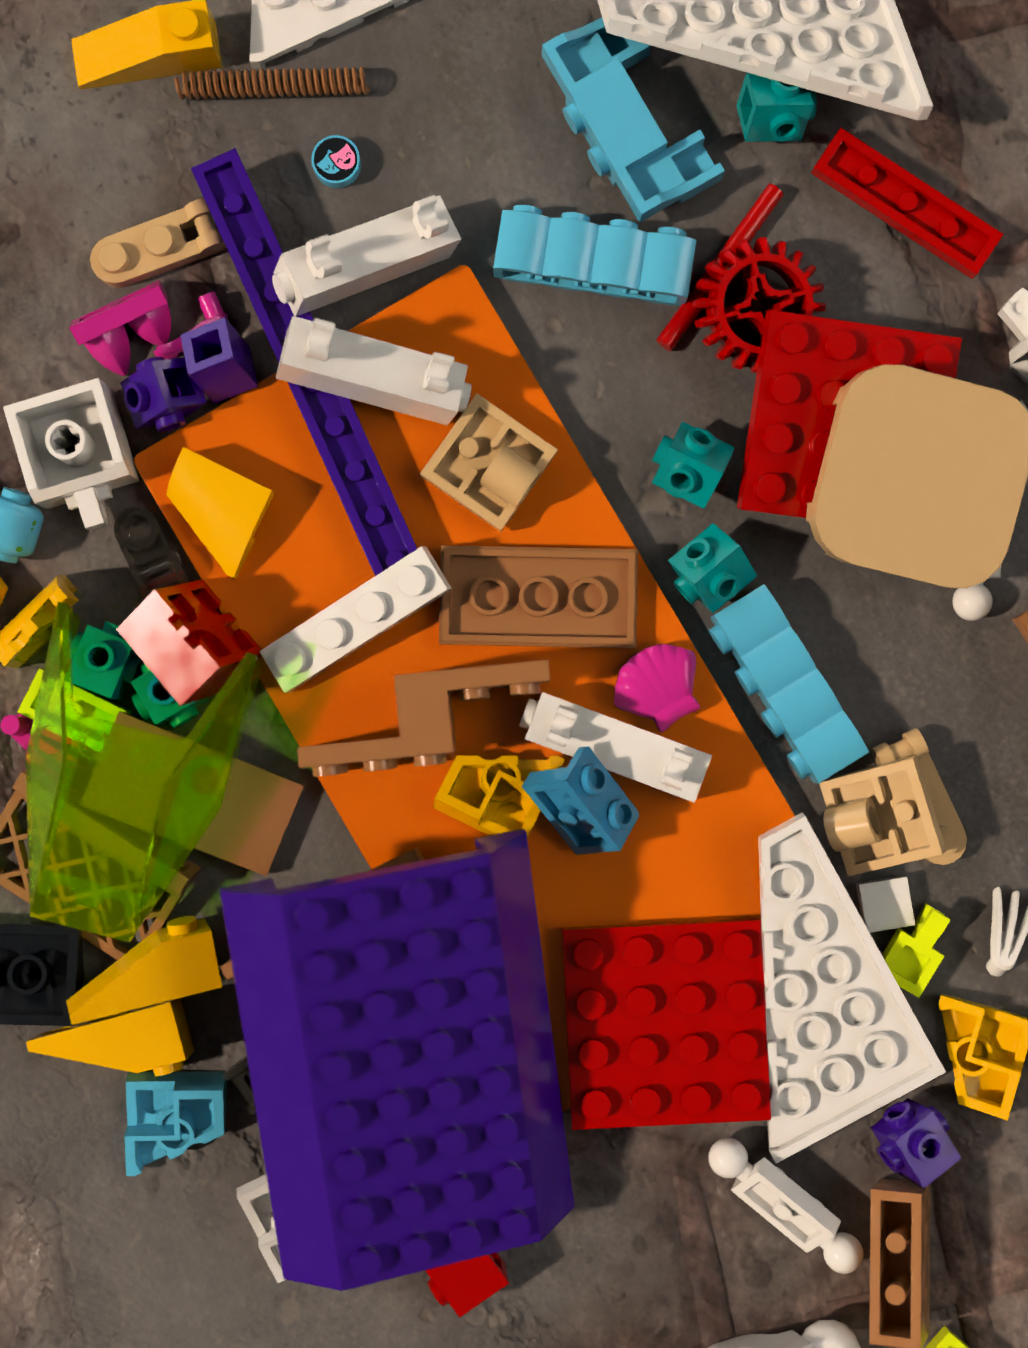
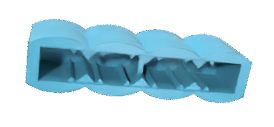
[493,205,696,306]
[709,584,869,784]

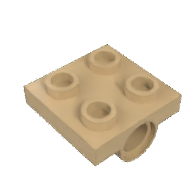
[420,393,558,532]
[819,755,946,876]

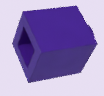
[180,317,258,404]

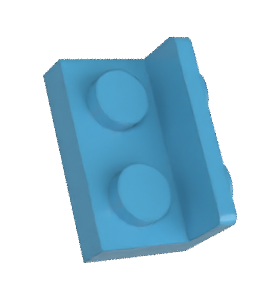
[522,746,639,855]

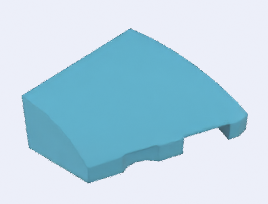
[124,1071,227,1176]

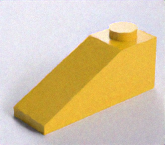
[71,0,222,90]
[66,916,222,1025]
[26,998,195,1077]

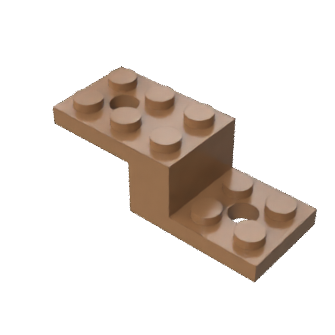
[297,660,550,777]

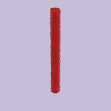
[656,183,784,351]

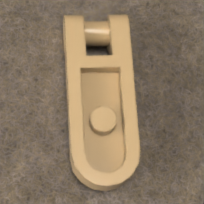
[90,198,226,288]
[871,728,967,865]

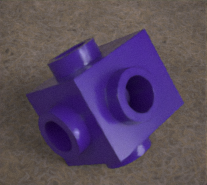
[120,357,207,432]
[870,1098,961,1189]

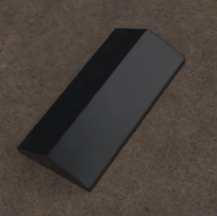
[0,924,84,1026]

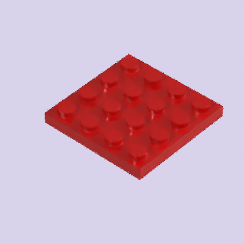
[737,310,962,518]
[562,918,771,1130]

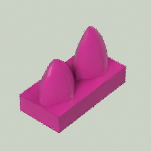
[69,280,171,376]

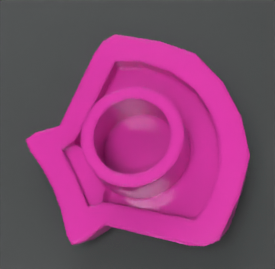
[614,644,701,733]

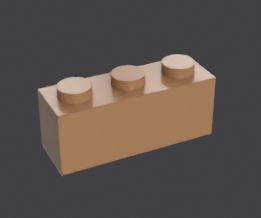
[869,1178,930,1348]

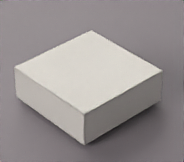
[856,875,915,933]

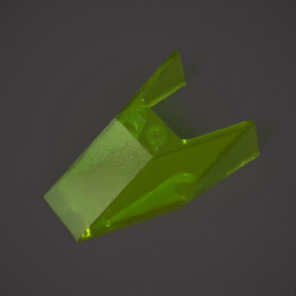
[26,602,262,942]

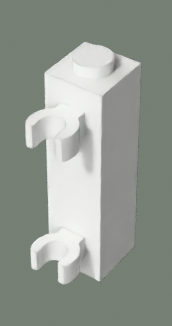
[272,195,461,317]
[275,316,472,426]
[519,692,712,803]

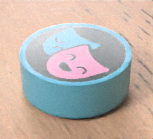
[311,135,361,188]

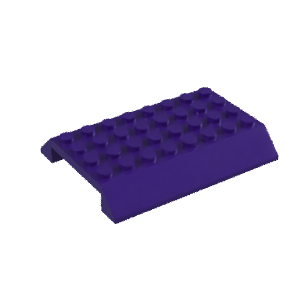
[219,829,575,1291]

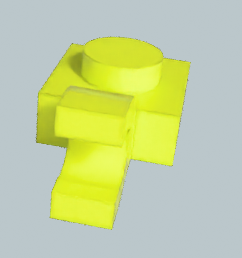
[882,903,951,998]

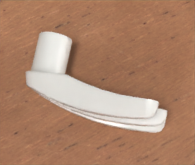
[986,887,1028,977]

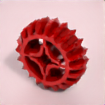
[693,237,827,373]

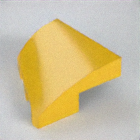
[166,447,275,579]
[0,574,79,668]
[433,755,565,839]
[938,994,1028,1121]

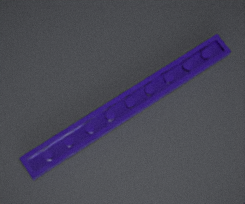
[191,148,417,576]

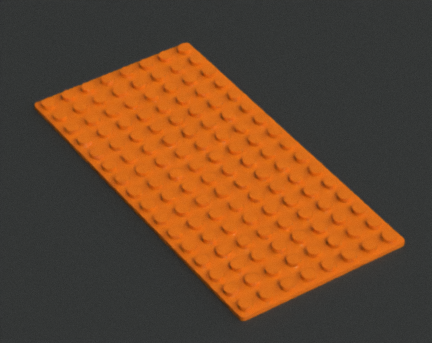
[134,265,795,1112]

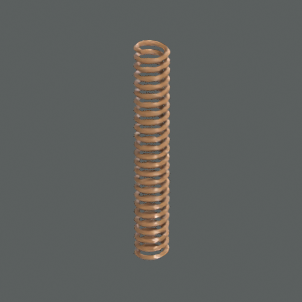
[174,66,370,100]

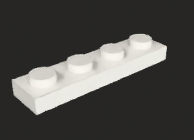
[259,546,452,694]

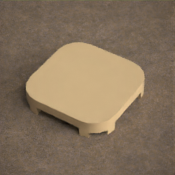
[806,364,1028,588]

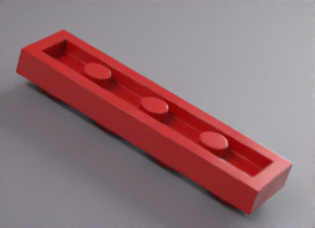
[811,127,1004,279]

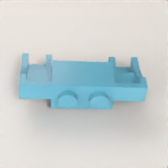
[541,17,725,223]

